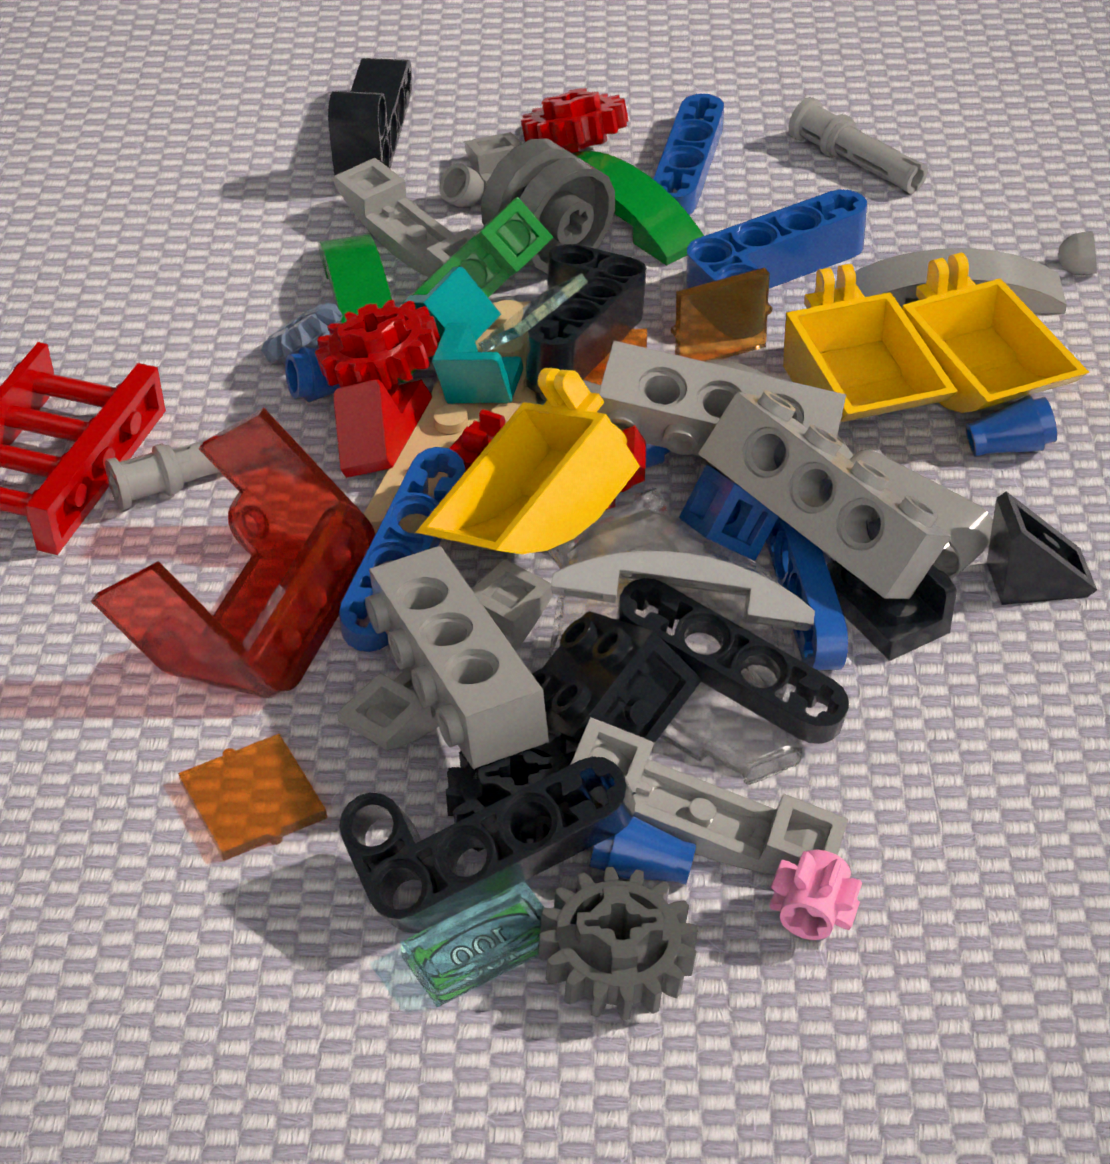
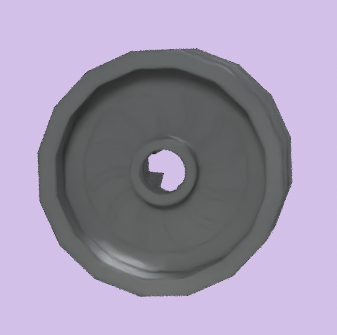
[481,139,615,274]

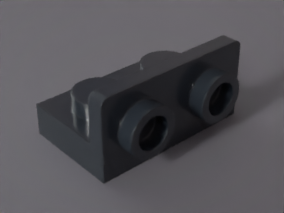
[827,518,957,661]

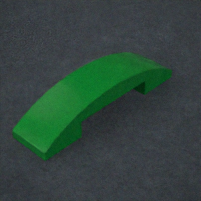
[572,151,704,266]
[398,197,553,383]
[318,234,392,324]

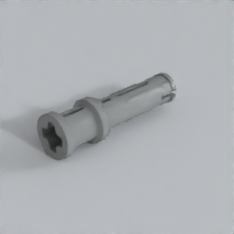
[788,97,928,194]
[105,418,286,510]

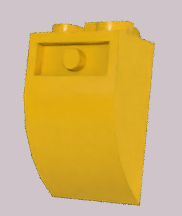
[902,252,1090,413]
[783,263,958,423]
[415,368,640,554]

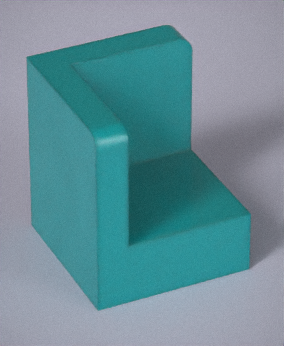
[402,267,501,341]
[432,323,524,404]

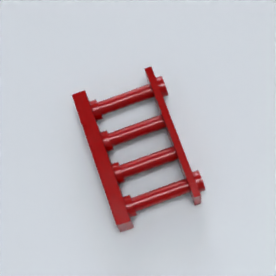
[0,342,166,555]

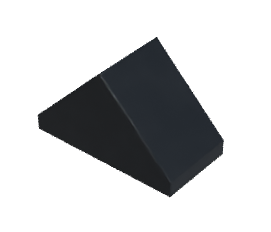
[986,491,1097,605]

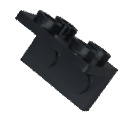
[532,611,703,748]

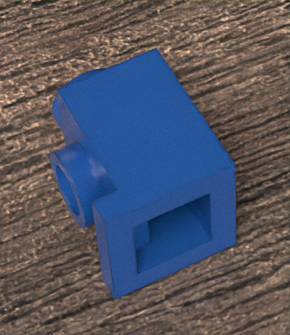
[678,464,779,561]

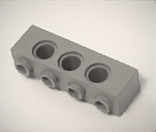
[597,341,846,481]
[698,390,952,599]
[365,545,549,769]

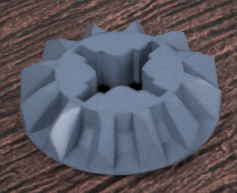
[261,303,343,363]

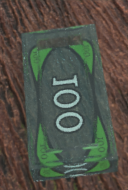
[400,881,545,1008]

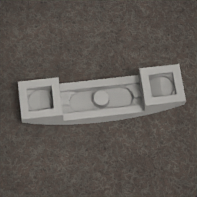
[334,158,475,277]
[855,248,1067,314]
[551,551,815,631]
[337,559,553,751]
[571,717,848,875]

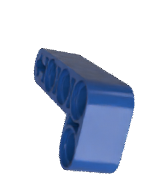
[686,189,867,336]

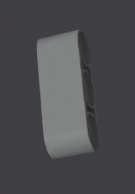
[819,449,993,579]

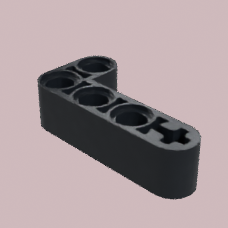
[328,58,412,176]
[525,244,647,394]
[339,756,636,933]

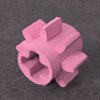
[769,850,862,940]

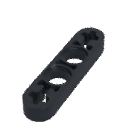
[617,578,849,744]

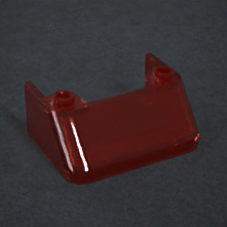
[90,407,376,698]

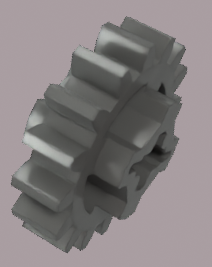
[538,867,698,1020]

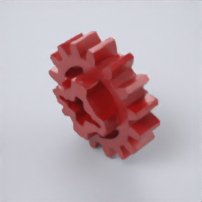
[521,88,629,153]
[315,300,441,390]

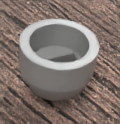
[439,163,484,208]
[1058,231,1097,275]

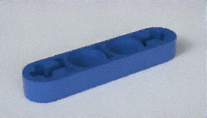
[653,94,724,215]
[339,447,465,652]
[766,517,848,670]

